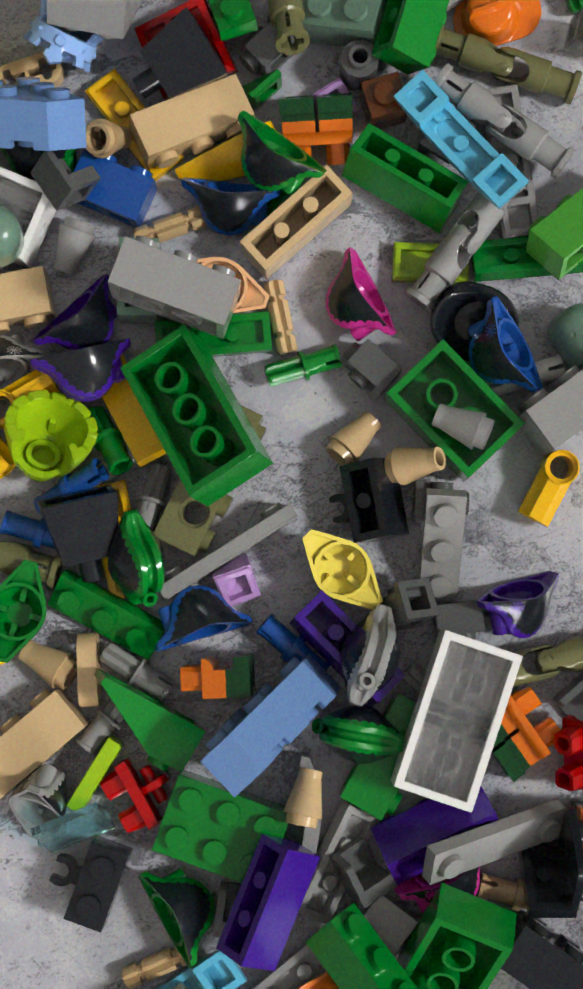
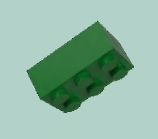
[384,339,525,482]
[152,769,288,883]
[397,883,517,989]

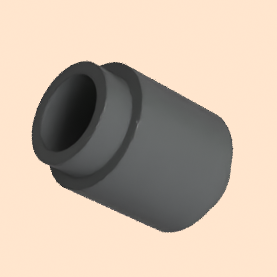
[339,40,379,90]

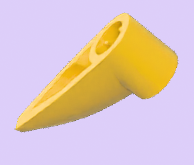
[174,121,275,181]

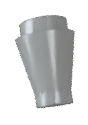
[53,216,96,276]
[432,404,494,450]

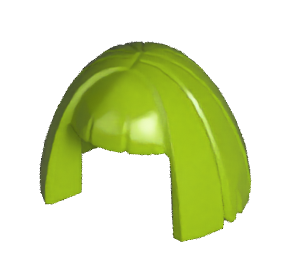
[4,390,98,482]

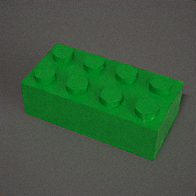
[120,324,273,506]

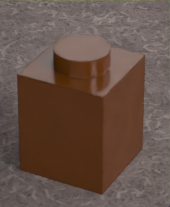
[359,72,407,129]

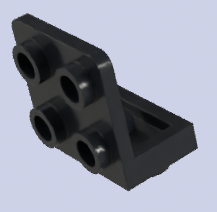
[518,807,583,918]

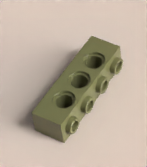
[154,405,267,557]

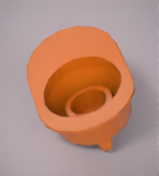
[453,0,542,46]

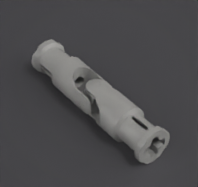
[434,63,575,179]
[404,187,524,312]

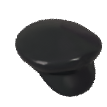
[430,281,519,362]

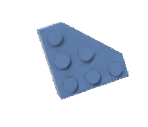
[0,77,87,151]
[201,653,342,798]

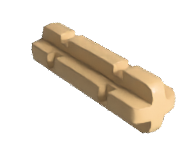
[133,206,207,243]
[264,280,297,355]
[121,947,186,989]

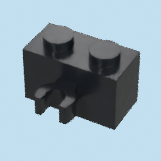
[329,458,409,543]
[49,835,133,933]

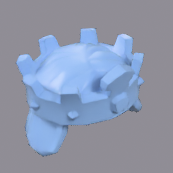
[23,0,104,72]

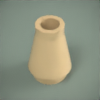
[86,118,132,158]
[325,411,381,466]
[384,447,446,485]
[19,640,77,690]
[283,767,323,829]

